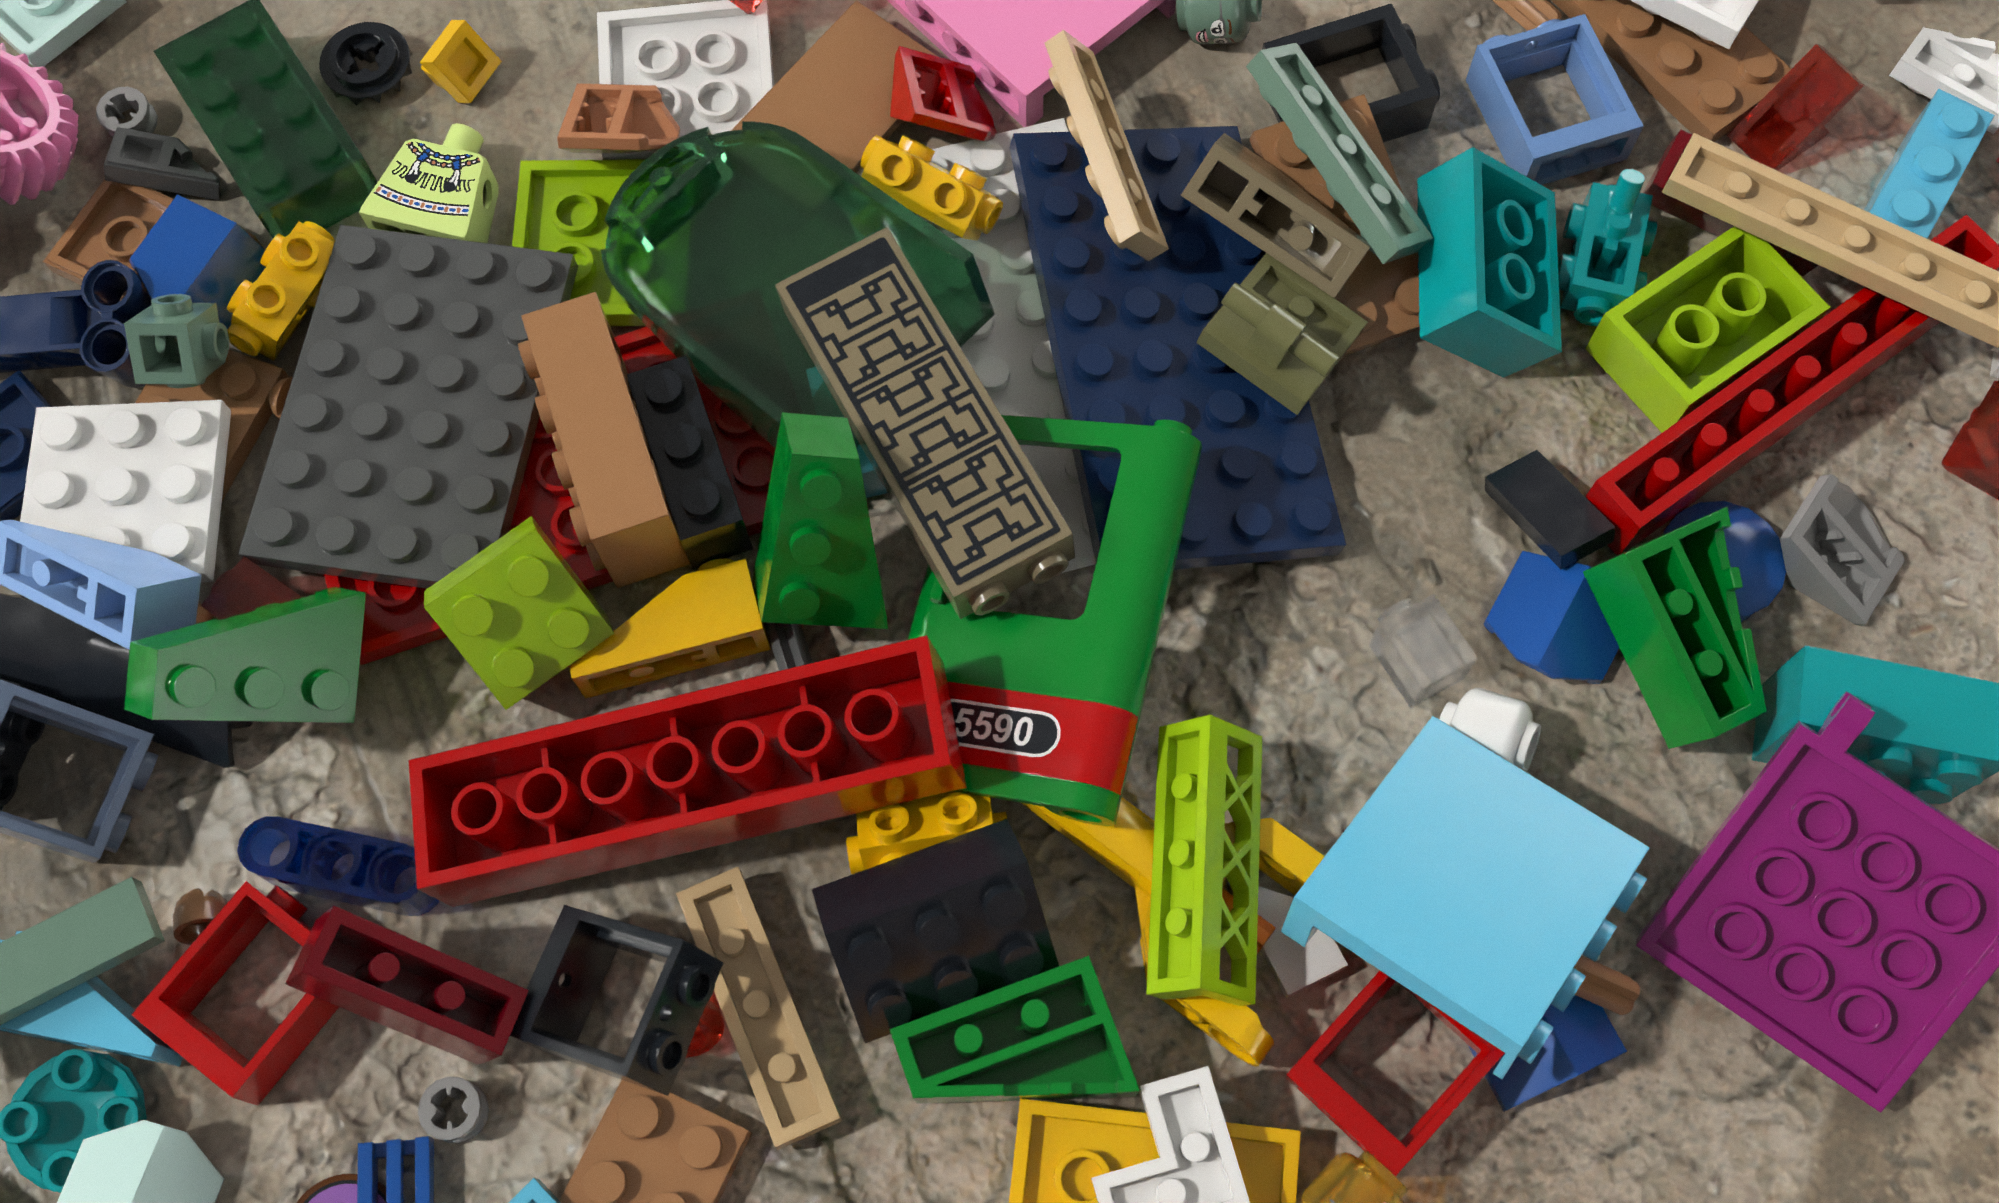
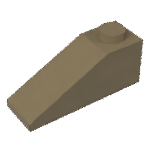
[1181,133,1371,298]

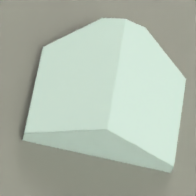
[57,1120,225,1203]

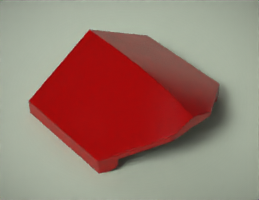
[890,46,997,142]

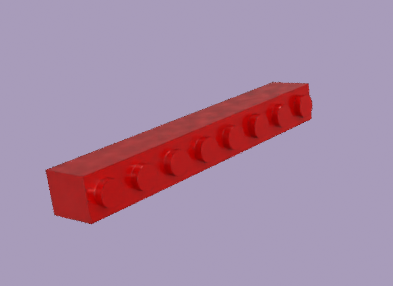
[1586,214,1999,556]

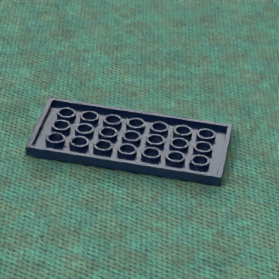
[1009,126,1346,570]

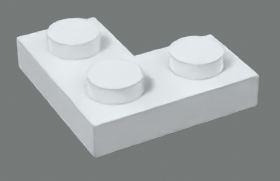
[1091,1066,1250,1203]

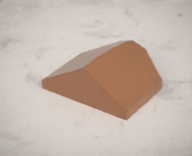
[557,83,680,154]

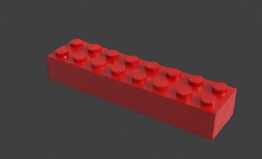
[408,635,967,907]

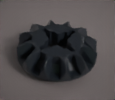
[319,22,412,106]

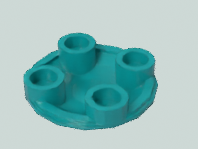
[0,1049,147,1193]

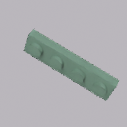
[1246,43,1433,264]

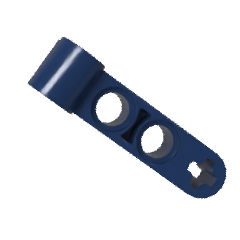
[0,260,152,388]

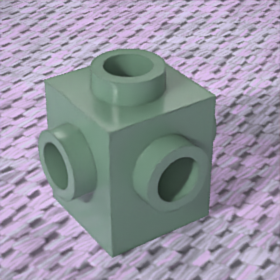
[124,294,229,388]

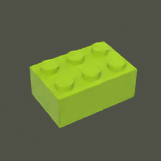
[1585,226,1831,433]

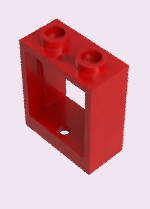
[131,881,339,1106]
[1286,971,1505,1178]

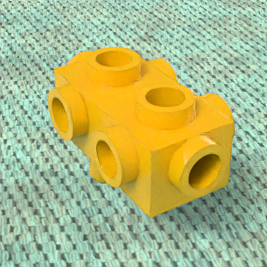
[852,135,1003,241]
[227,221,335,361]
[846,792,1008,874]

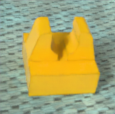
[420,20,502,104]

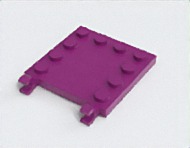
[1636,691,1999,1113]

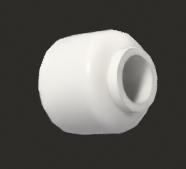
[1439,688,1541,772]

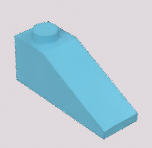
[0,931,183,1067]

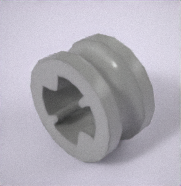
[96,86,158,138]
[418,1077,489,1144]

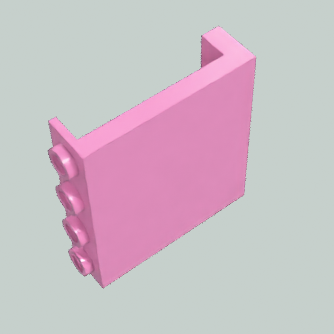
[887,0,1176,127]

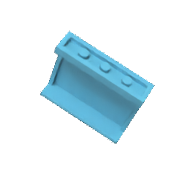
[1281,716,1650,1079]

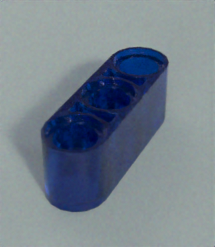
[237,816,440,916]

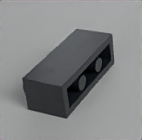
[626,355,753,569]

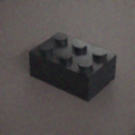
[812,819,1059,1044]

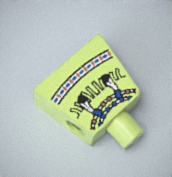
[359,123,499,243]

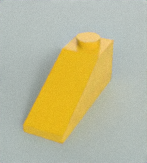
[569,558,771,699]

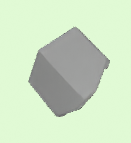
[1780,474,1905,625]

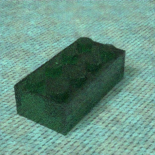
[153,0,377,238]

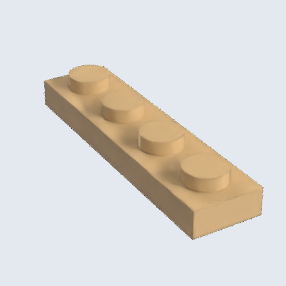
[1044,30,1169,261]
[676,867,843,1150]

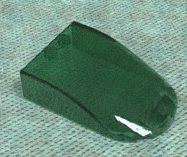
[601,121,995,448]

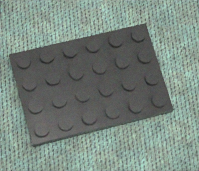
[238,225,578,589]

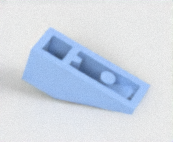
[0,519,202,650]

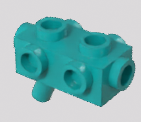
[1558,169,1657,326]

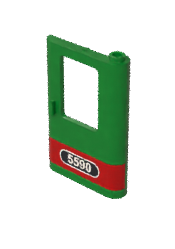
[907,415,1202,826]

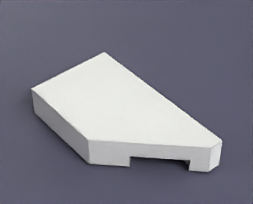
[1227,883,1348,999]

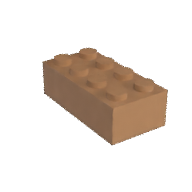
[518,292,690,589]

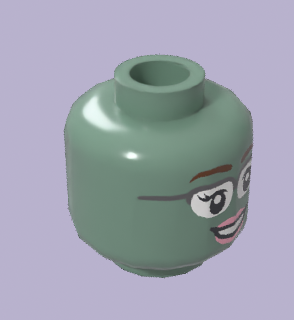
[1176,0,1262,44]

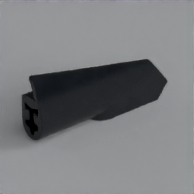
[0,593,254,768]

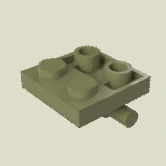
[1196,253,1368,415]

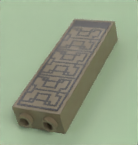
[775,227,1075,619]

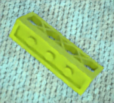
[1146,715,1263,1006]

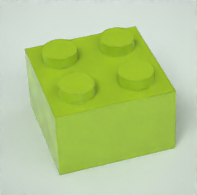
[424,516,614,710]

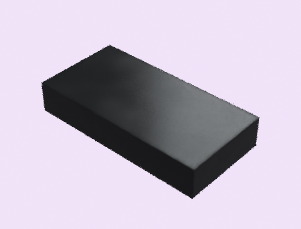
[1485,450,1616,570]

